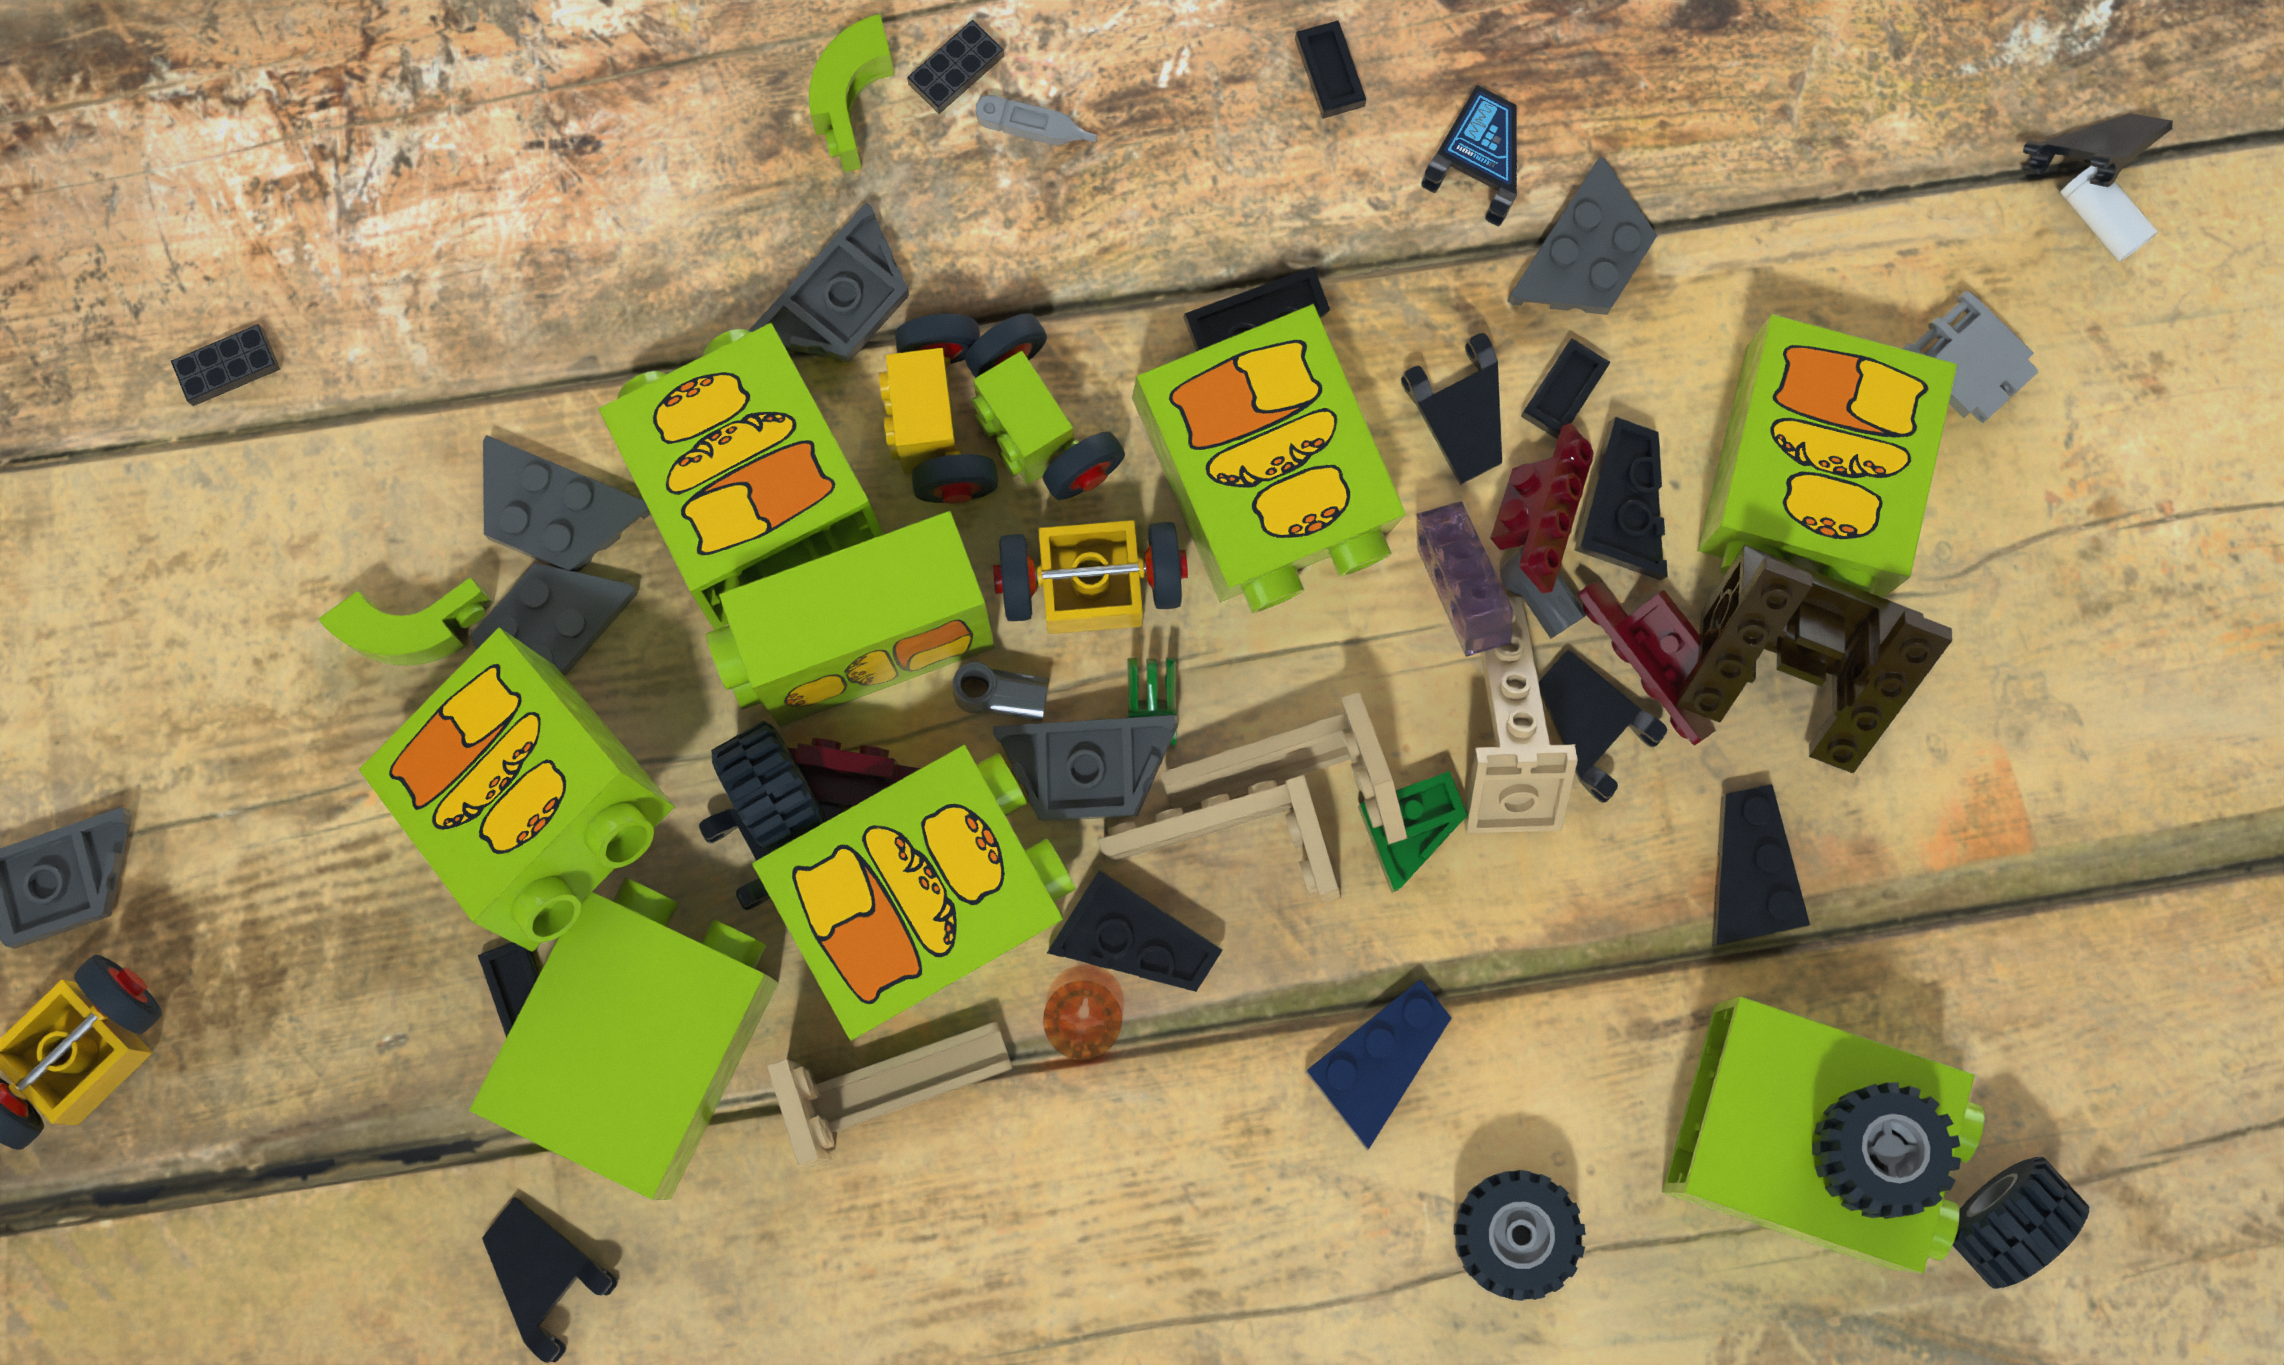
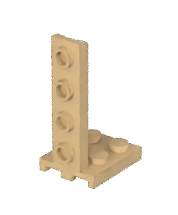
[1464,597,1578,834]
[1160,692,1407,844]
[1098,775,1341,903]
[767,1022,1013,1166]

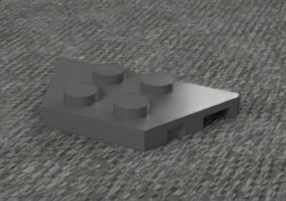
[1508,157,1657,315]
[749,203,909,362]
[483,435,651,572]
[471,563,639,677]
[993,715,1179,821]
[0,807,132,949]

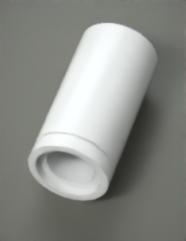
[2060,166,2158,262]

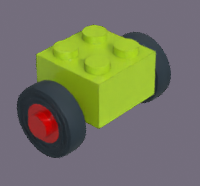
[965,313,1125,500]

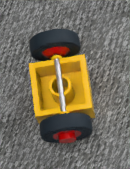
[879,314,998,504]
[993,520,1188,634]
[0,955,162,1150]

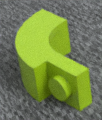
[809,14,894,172]
[318,577,493,666]

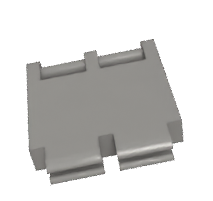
[1902,291,2038,423]

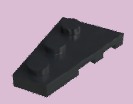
[1183,267,1330,351]
[1574,417,1668,580]
[1712,784,1810,947]
[1047,870,1223,992]

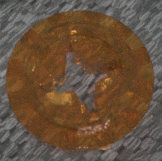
[1043,980,1122,1060]

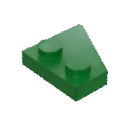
[1358,771,1468,893]

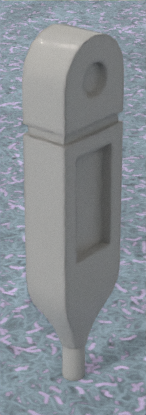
[975,95,1097,146]

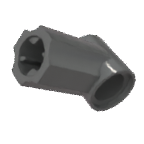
[1500,545,1587,639]
[953,662,1049,721]

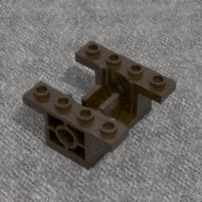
[1676,545,1952,774]

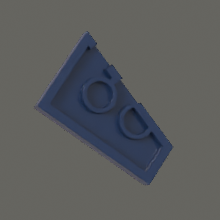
[1305,979,1452,1150]

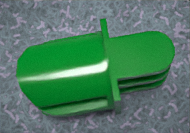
[1127,658,1177,745]

